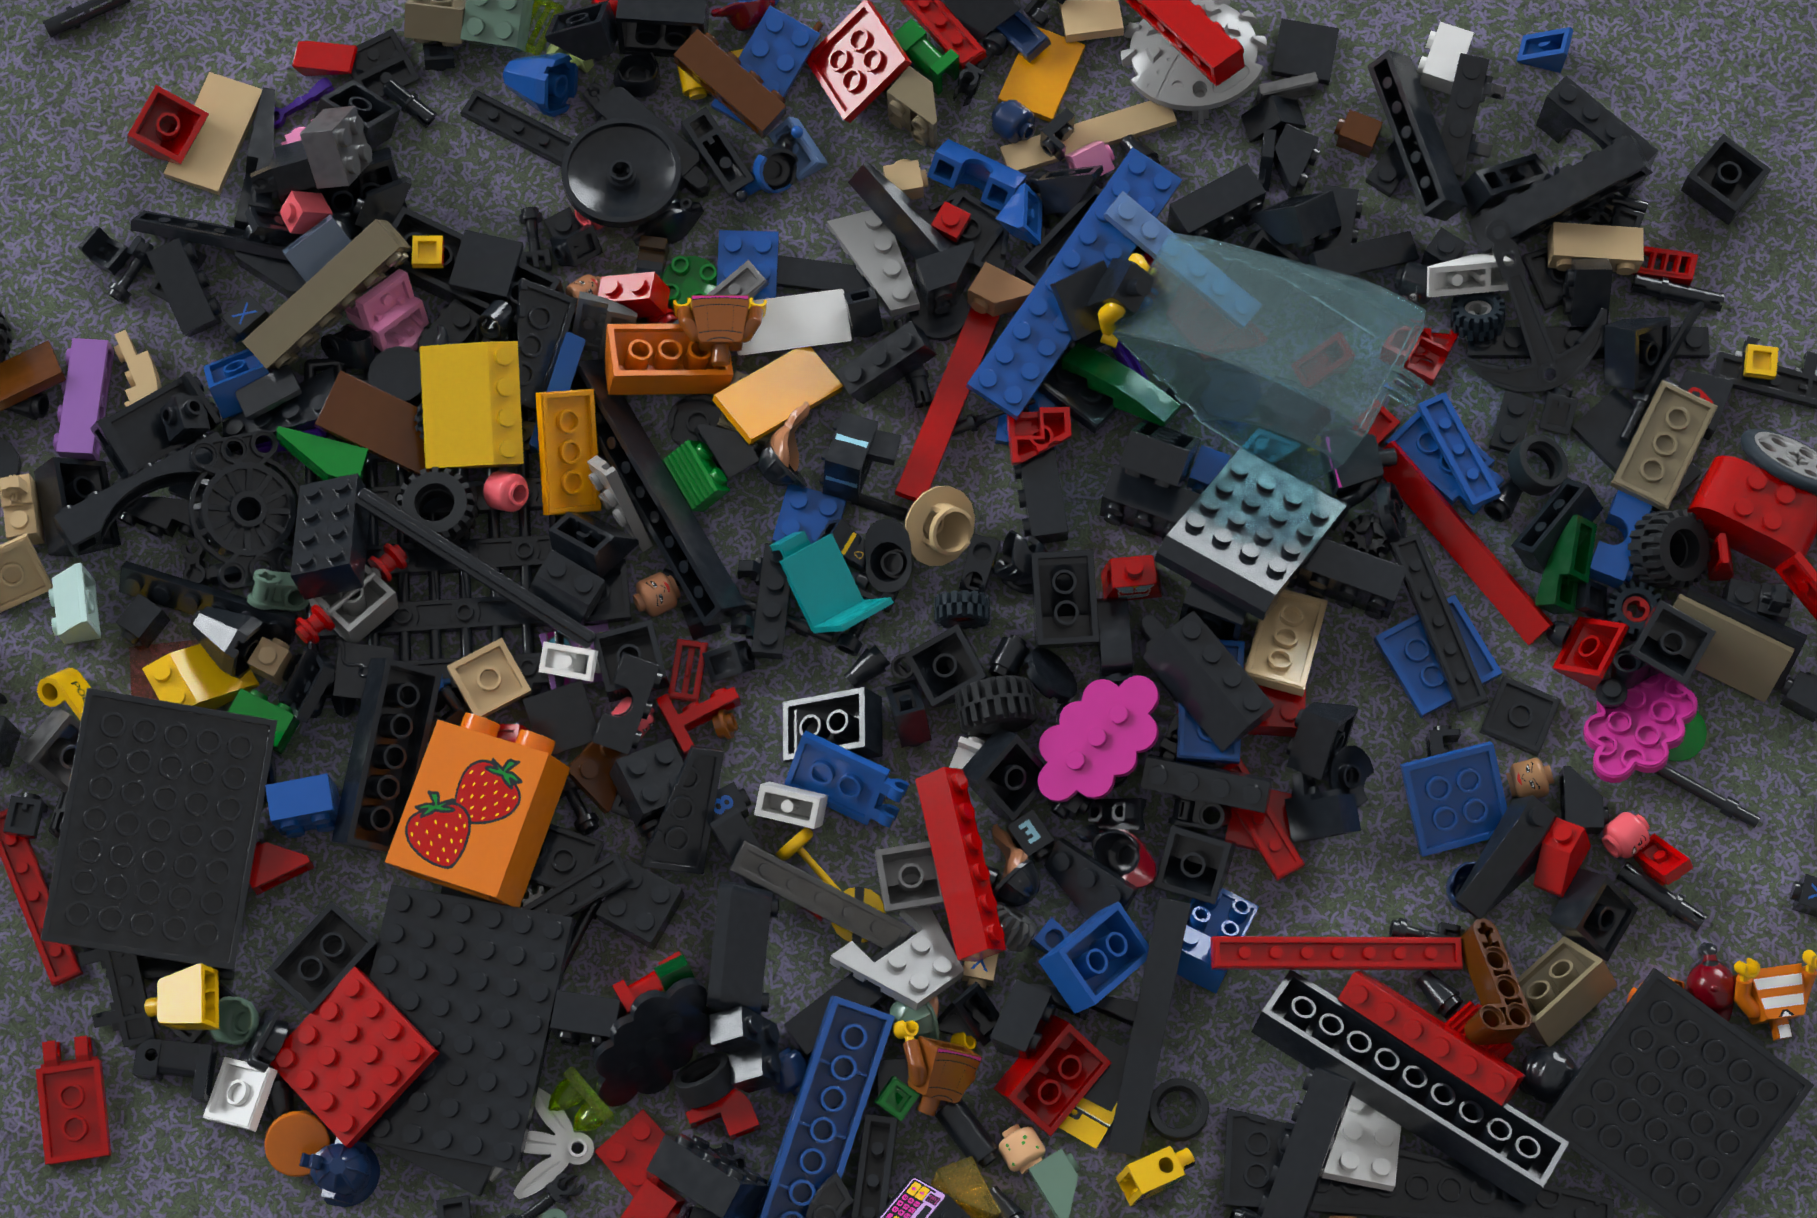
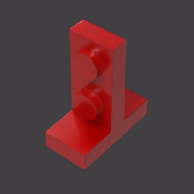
[656,686,741,759]

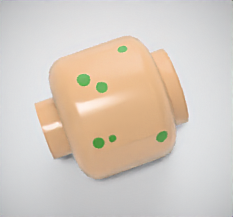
[998,1124,1046,1175]

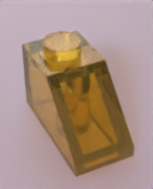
[931,1156,1000,1218]

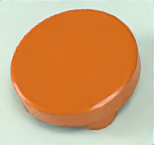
[264,1110,330,1177]

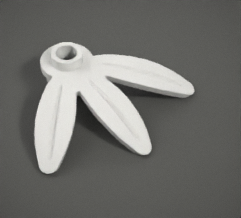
[514,1087,594,1199]

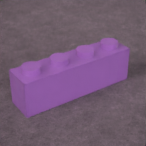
[53,338,115,461]

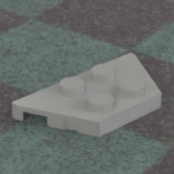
[587,455,653,552]

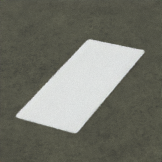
[737,289,852,356]

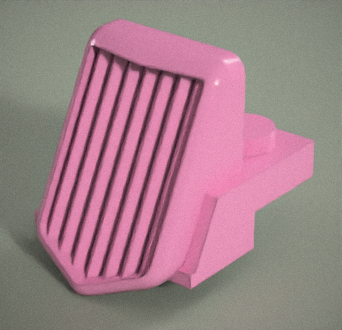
[345,269,429,352]

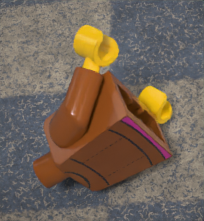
[673,295,767,367]
[893,1020,983,1116]

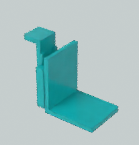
[770,531,894,633]

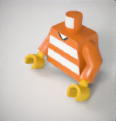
[1734,950,1817,1041]

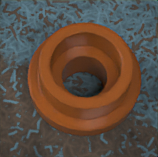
[712,709,738,740]

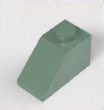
[1028,1148,1080,1218]

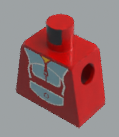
[1101,555,1162,600]

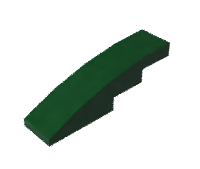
[1061,343,1181,427]

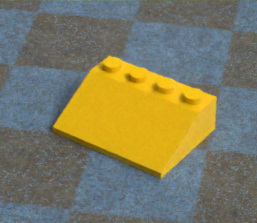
[419,341,524,469]

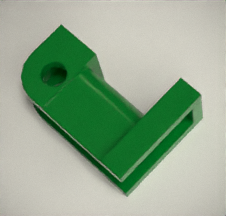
[893,18,959,95]

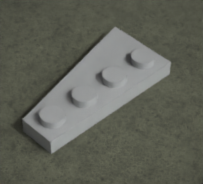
[827,210,920,317]

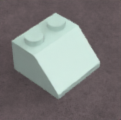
[49,563,101,644]

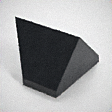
[937,982,1000,1046]

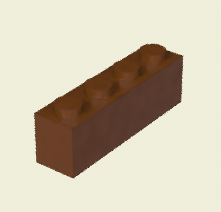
[674,29,786,139]

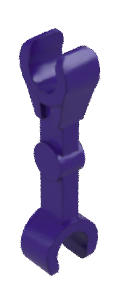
[274,78,335,129]

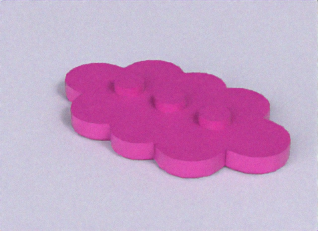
[1583,668,1698,783]
[1037,675,1160,803]

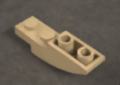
[114,330,162,407]

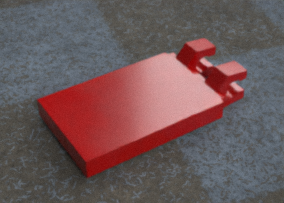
[35,1035,111,1165]

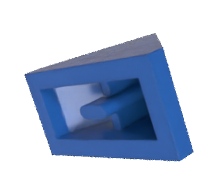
[1517,27,1574,73]
[995,183,1042,245]

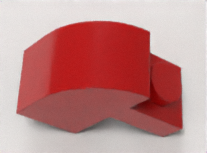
[686,1088,761,1140]

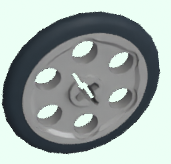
[1740,428,1817,494]

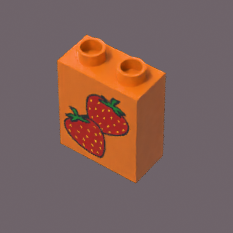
[385,713,570,908]

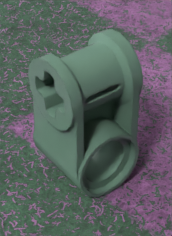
[247,569,310,611]

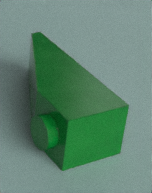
[276,426,368,481]

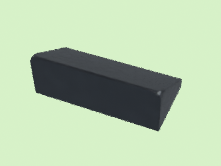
[235,364,302,421]

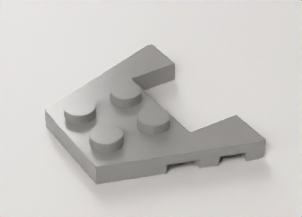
[829,906,964,1010]

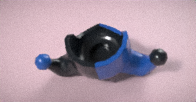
[735,126,803,203]

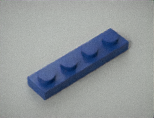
[1417,392,1501,510]

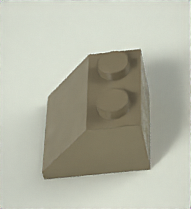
[404,0,466,47]

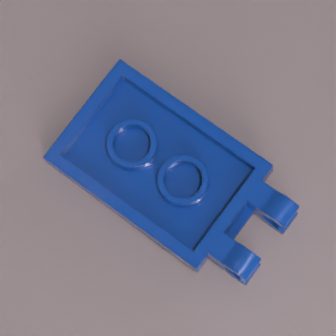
[1385,411,1504,516]
[784,730,909,828]

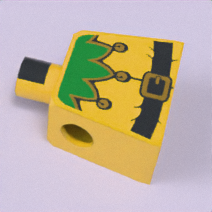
[1116,1146,1195,1207]

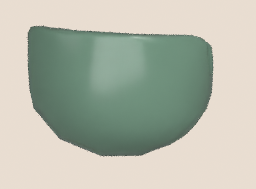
[209,996,259,1045]

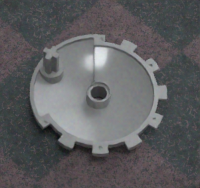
[1121,0,1267,124]

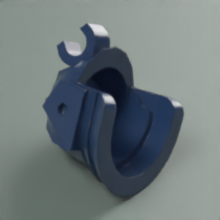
[299,1137,380,1207]

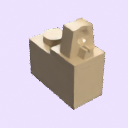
[0,473,45,545]

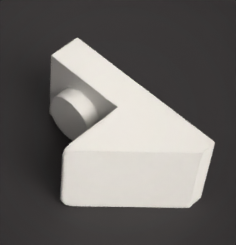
[538,641,598,682]

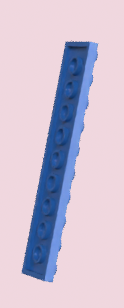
[966,147,1183,420]

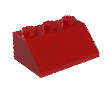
[993,1015,1112,1137]

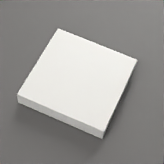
[203,1057,278,1132]

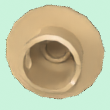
[905,486,975,566]

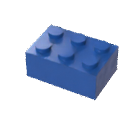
[1038,901,1149,1014]

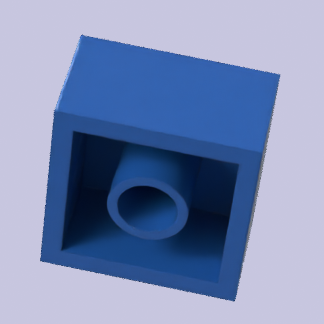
[265,773,340,838]

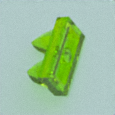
[548,1066,615,1131]

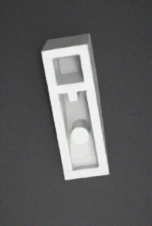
[1426,253,1514,297]

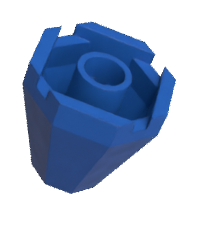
[503,53,578,117]

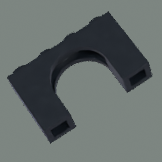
[1536,76,1659,197]

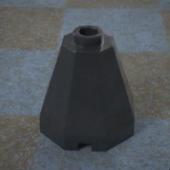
[190,606,272,679]

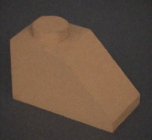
[967,262,1035,317]

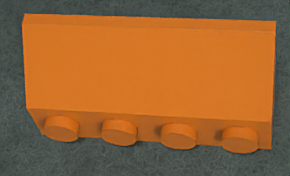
[605,324,734,395]

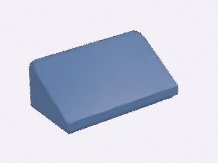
[768,117,829,181]

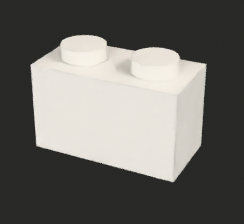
[1417,22,1474,94]
[754,781,829,829]

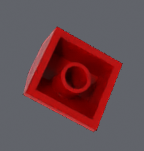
[127,85,209,165]

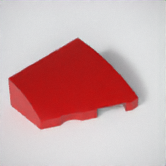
[1378,326,1459,386]
[1007,407,1072,465]

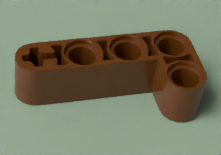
[1460,918,1532,1045]

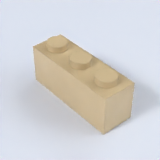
[1547,222,1644,275]

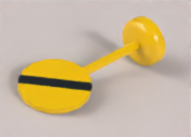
[775,827,886,944]

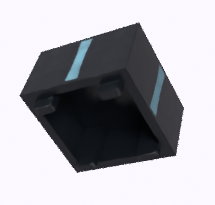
[819,411,878,503]

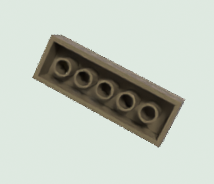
[242,219,412,369]

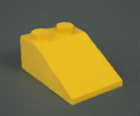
[142,644,260,710]

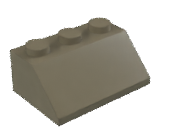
[1517,936,1618,1047]

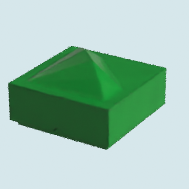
[874,1076,920,1122]

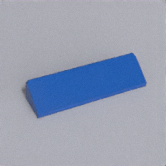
[529,332,586,454]

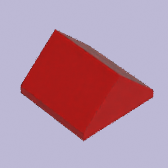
[1552,616,1629,691]

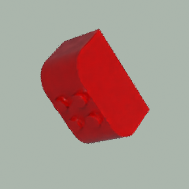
[1686,455,1817,570]

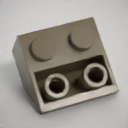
[887,66,937,149]

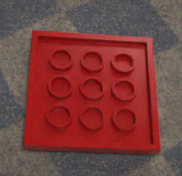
[270,966,440,1148]

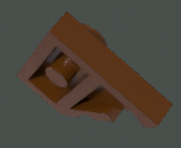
[568,742,628,814]

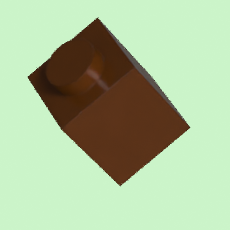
[1334,109,1383,158]

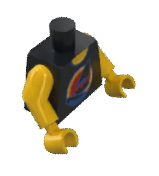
[1086,253,1158,349]

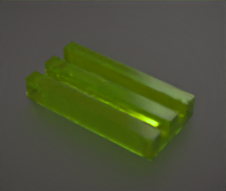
[526,0,564,56]

